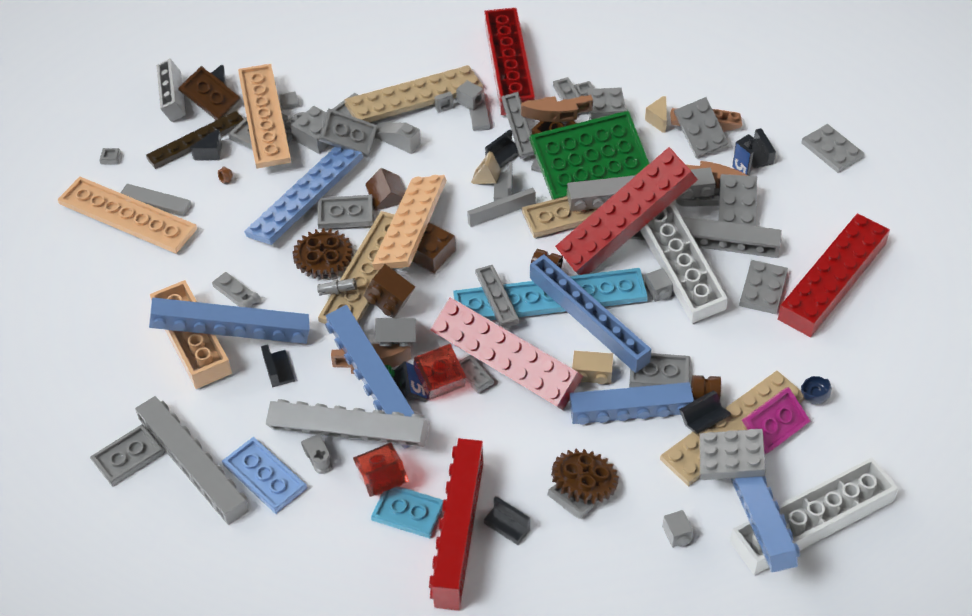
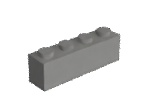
[156,58,186,122]

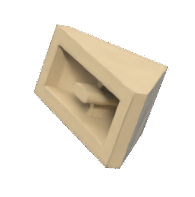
[645,96,667,133]
[471,151,501,184]

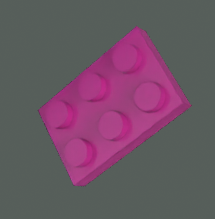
[742,387,811,454]

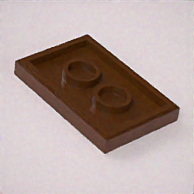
[178,65,241,120]

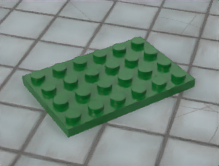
[529,110,650,200]

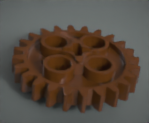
[292,228,353,279]
[551,448,619,504]

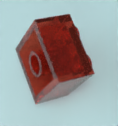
[413,344,466,400]
[353,442,409,497]

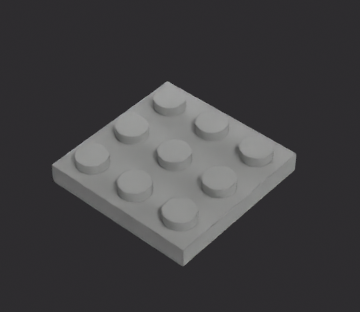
[700,429,766,480]

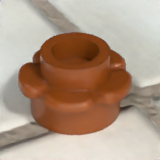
[217,166,233,183]

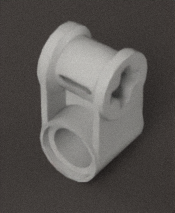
[301,433,332,474]

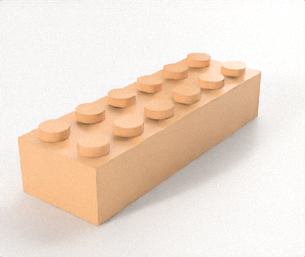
[149,280,232,389]

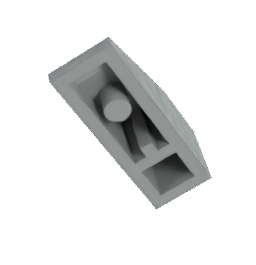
[375,122,421,154]

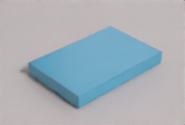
[371,483,443,539]

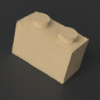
[572,350,613,384]

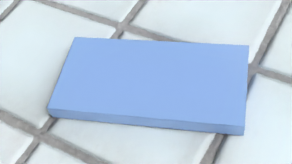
[222,436,307,514]

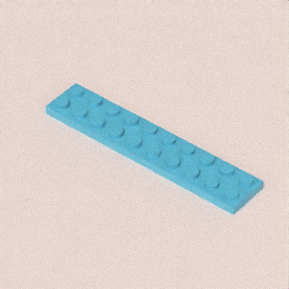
[453,268,648,321]

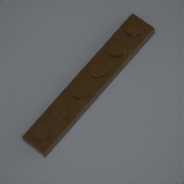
[146,110,244,169]

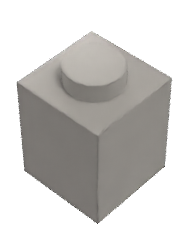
[456,80,484,110]
[645,268,673,302]
[662,510,694,548]

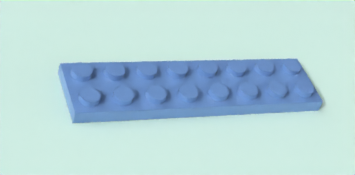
[244,147,364,245]

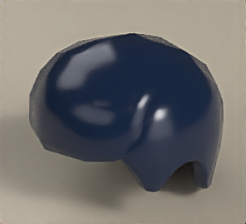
[801,376,832,404]

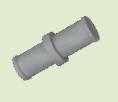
[317,278,357,296]

